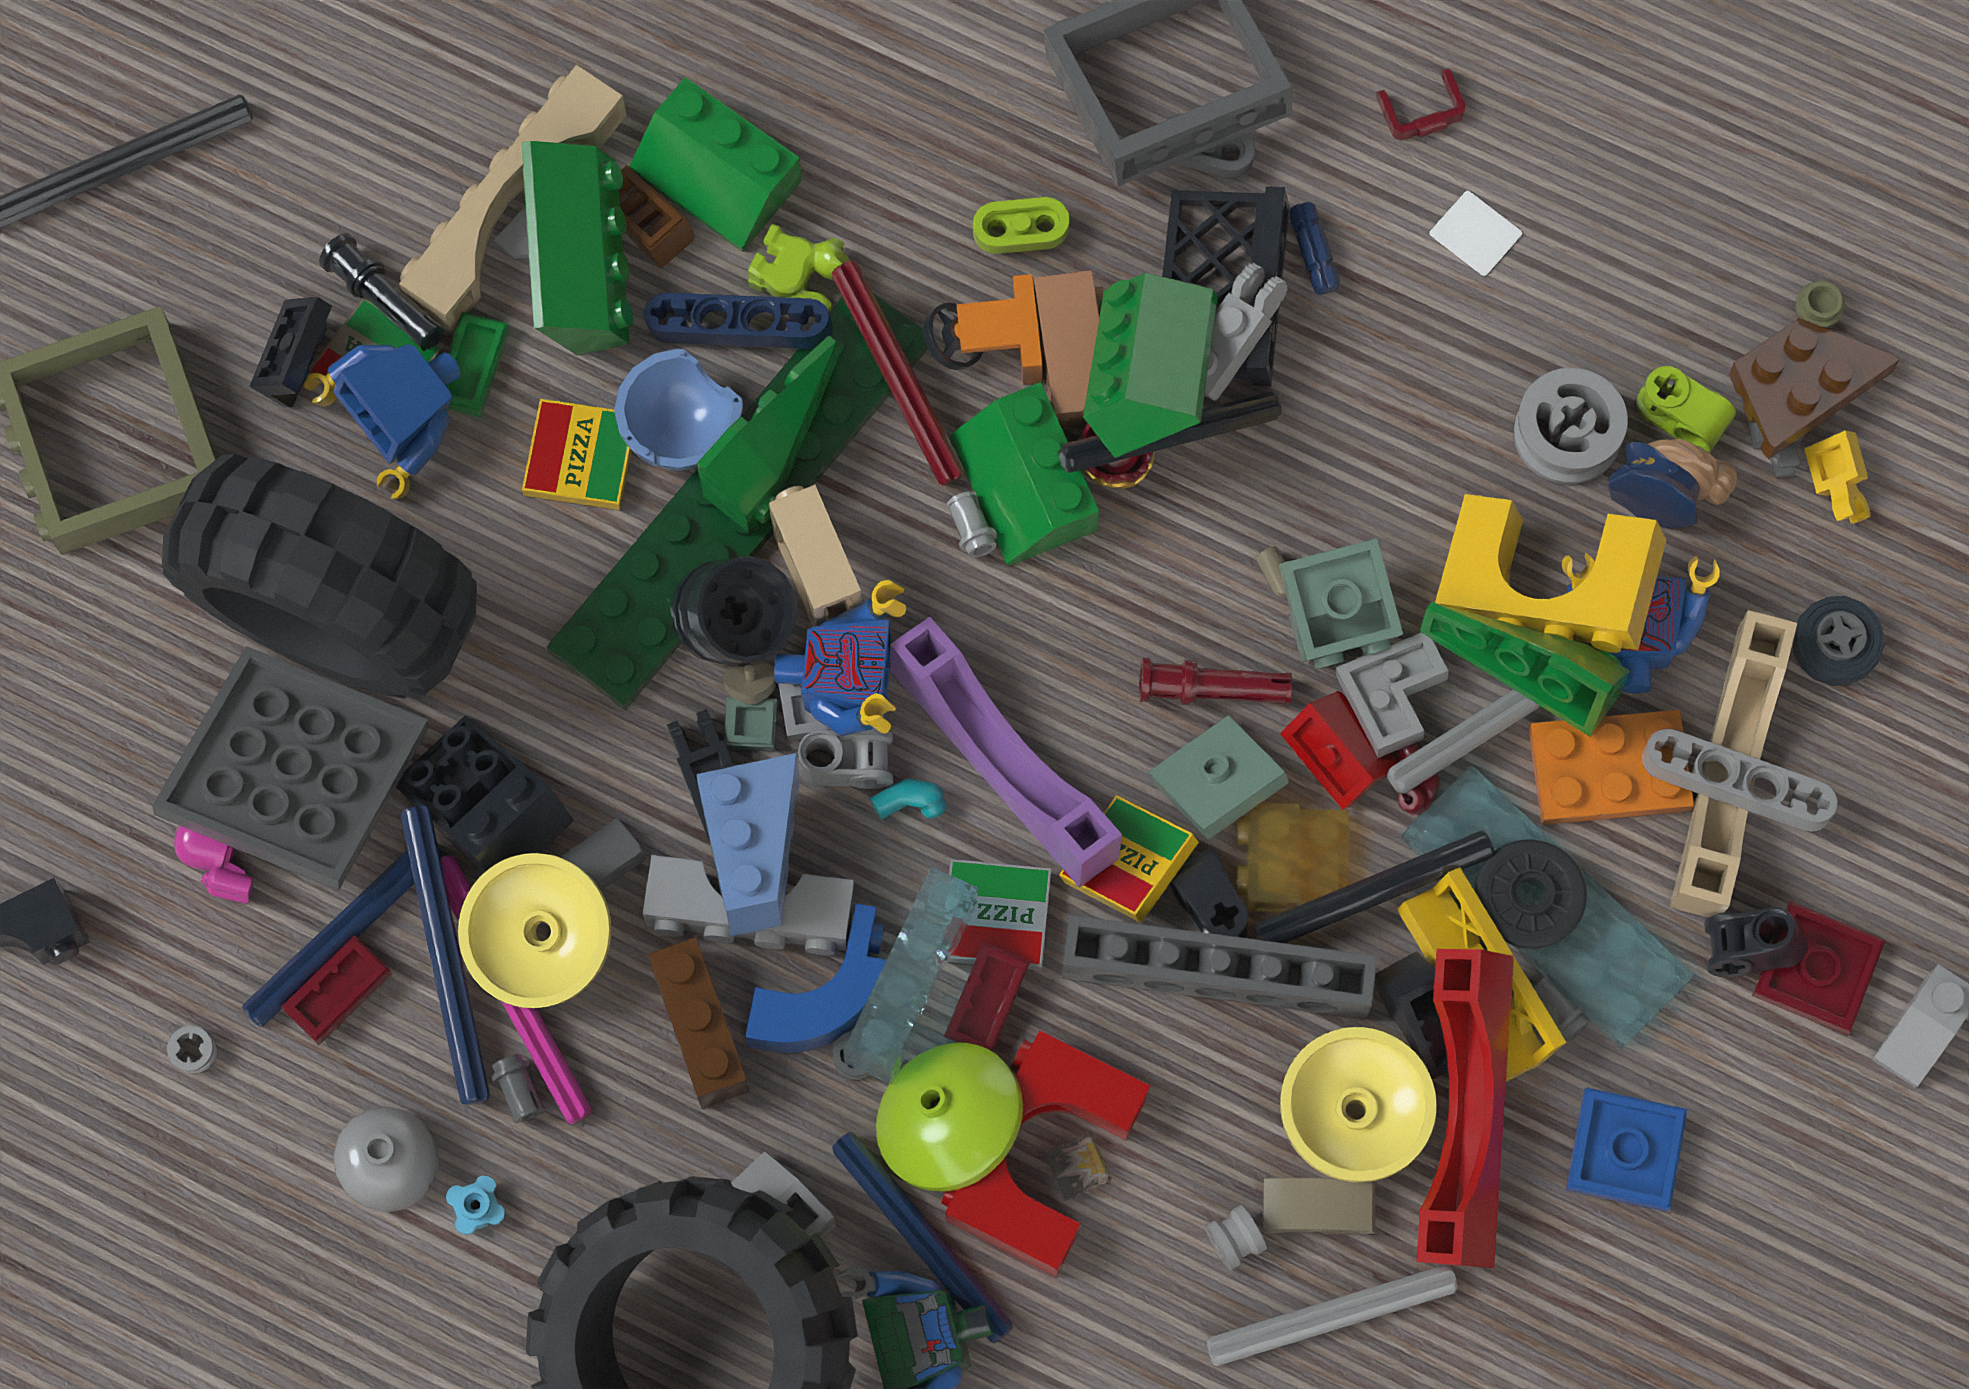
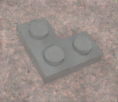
[1336,633,1449,758]

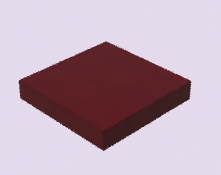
[1752,901,1886,1036]

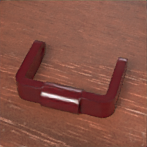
[1376,68,1466,140]

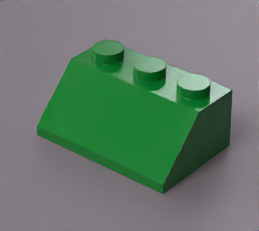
[629,77,802,252]
[950,382,1099,567]

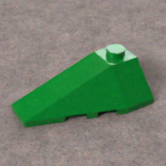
[697,336,838,532]
[1420,602,1630,737]

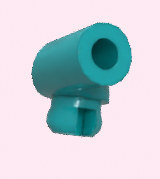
[869,778,947,820]

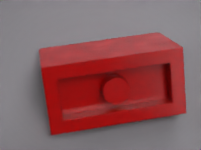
[1280,691,1399,810]

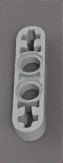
[1642,729,1838,832]

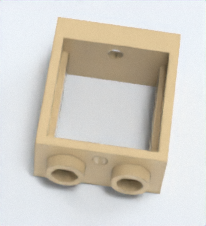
[769,485,862,627]

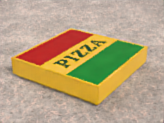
[522,399,632,510]
[1059,795,1199,923]

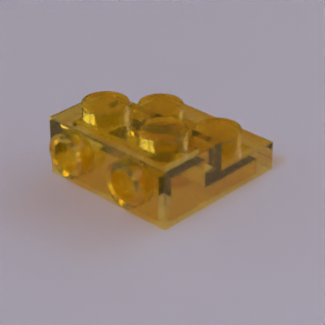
[1236,803,1349,912]

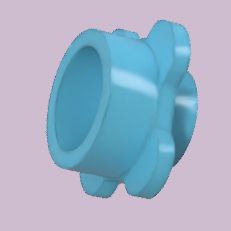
[446,1176,505,1235]

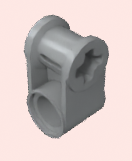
[797,728,893,789]

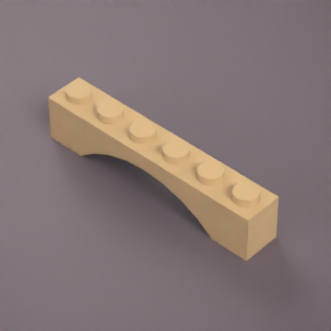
[399,65,627,333]
[1670,610,1797,918]

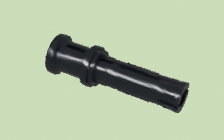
[319,233,445,351]

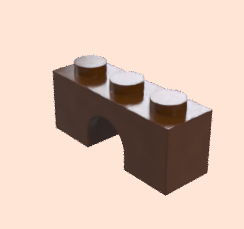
[647,937,750,1109]

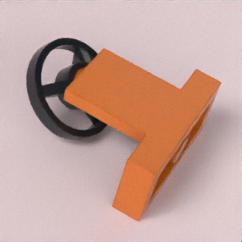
[923,274,1042,385]

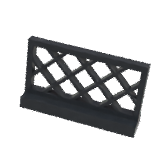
[1162,186,1290,386]

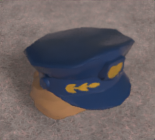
[1608,439,1737,529]

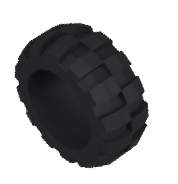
[162,454,477,699]
[526,1176,858,1389]

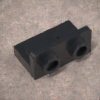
[249,297,332,408]

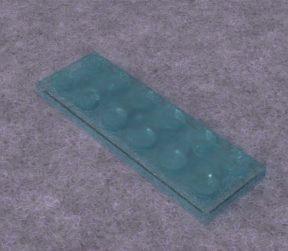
[1401,765,1694,1050]

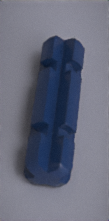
[1289,202,1340,295]

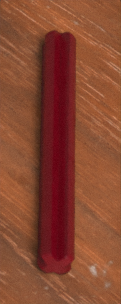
[832,260,964,485]

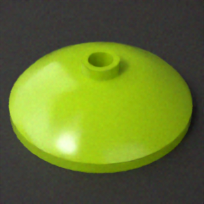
[876,1043,1023,1192]

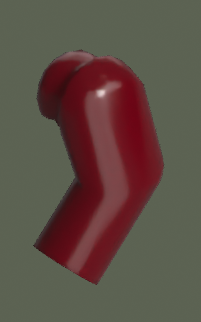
[1397,742,1440,816]

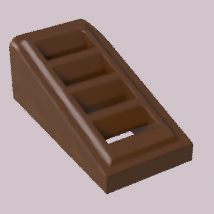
[618,165,695,267]

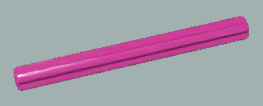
[441,855,592,1125]

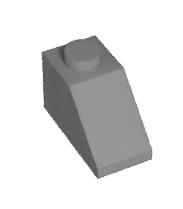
[1872,964,1969,1088]

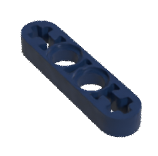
[643,293,833,349]

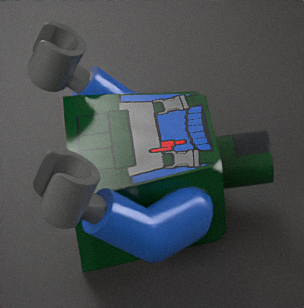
[837,1266,993,1389]

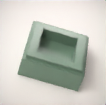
[724,697,778,752]

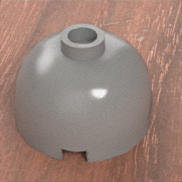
[333,1106,439,1213]

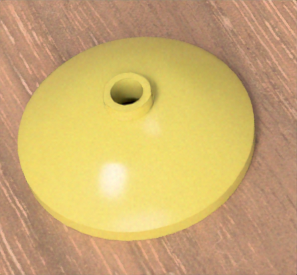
[458,853,611,1008]
[1280,1027,1436,1182]

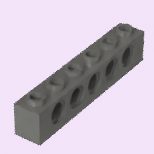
[1062,915,1377,1019]

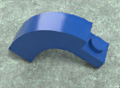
[745,903,888,1053]

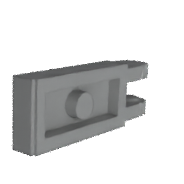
[1204,263,1288,401]

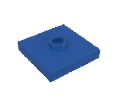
[1566,1087,1688,1212]

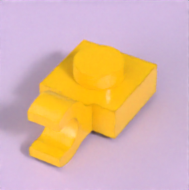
[1804,430,1870,524]

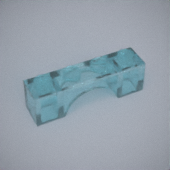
[844,867,978,1085]

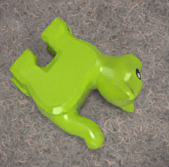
[748,224,849,312]

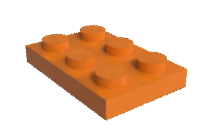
[1528,710,1694,825]

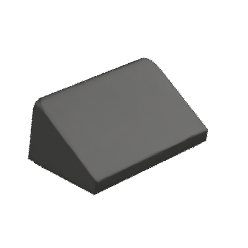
[560,818,647,890]

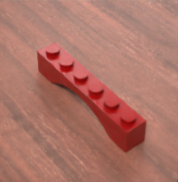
[1416,948,1514,1268]

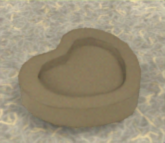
[723,664,776,705]

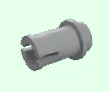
[946,491,997,558]

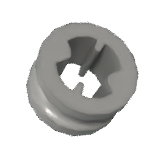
[167,1025,217,1074]

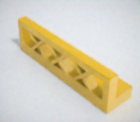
[1397,867,1567,1082]

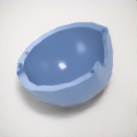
[614,349,743,471]

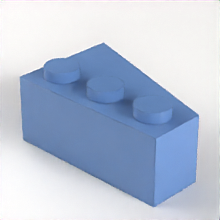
[696,753,800,936]

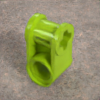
[1636,366,1736,453]

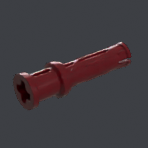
[1139,657,1292,705]

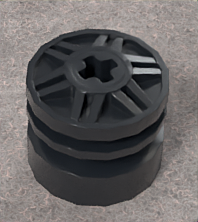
[670,556,798,664]

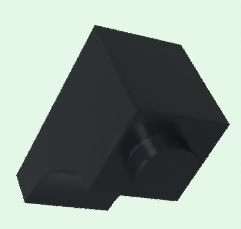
[0,878,89,965]
[1374,951,1448,1080]

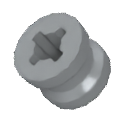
[1205,1205,1267,1271]

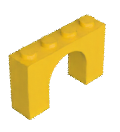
[1435,494,1667,653]

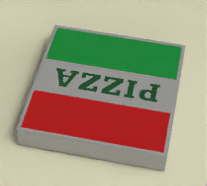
[940,859,1051,971]

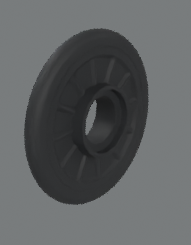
[1474,839,1587,949]

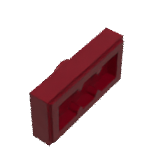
[281,935,392,1046]
[944,942,1030,1052]

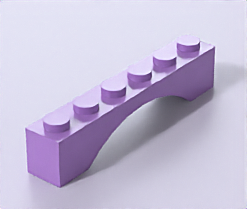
[890,617,1122,888]

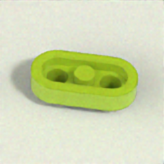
[973,197,1069,254]

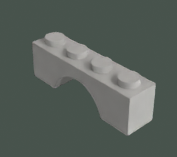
[643,855,855,956]

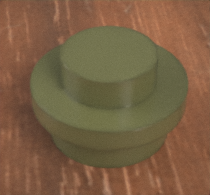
[1795,281,1845,329]

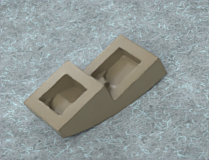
[1263,1178,1375,1235]

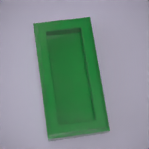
[446,312,510,418]

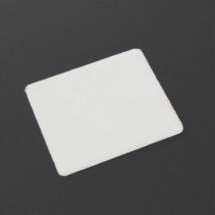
[1429,191,1522,276]

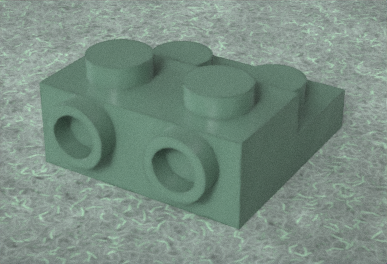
[1278,538,1403,669]

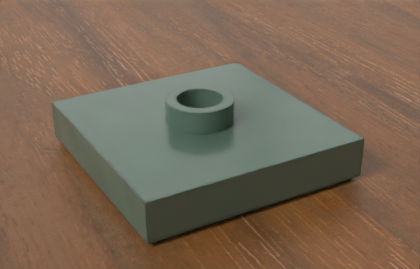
[1148,715,1289,840]

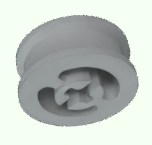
[1513,368,1628,485]

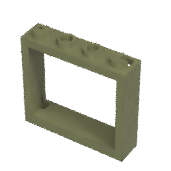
[0,306,217,555]

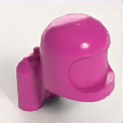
[174,825,253,904]

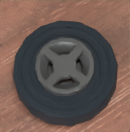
[1793,596,1884,686]

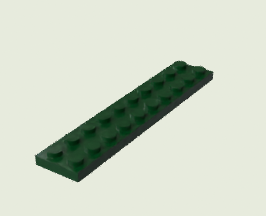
[546,293,928,711]

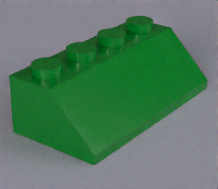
[521,141,633,355]
[1083,273,1218,458]

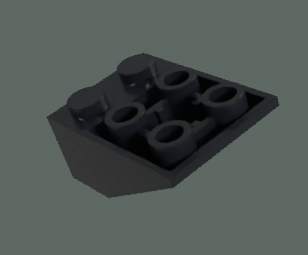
[396,716,574,874]

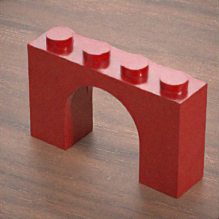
[941,1030,1151,1278]

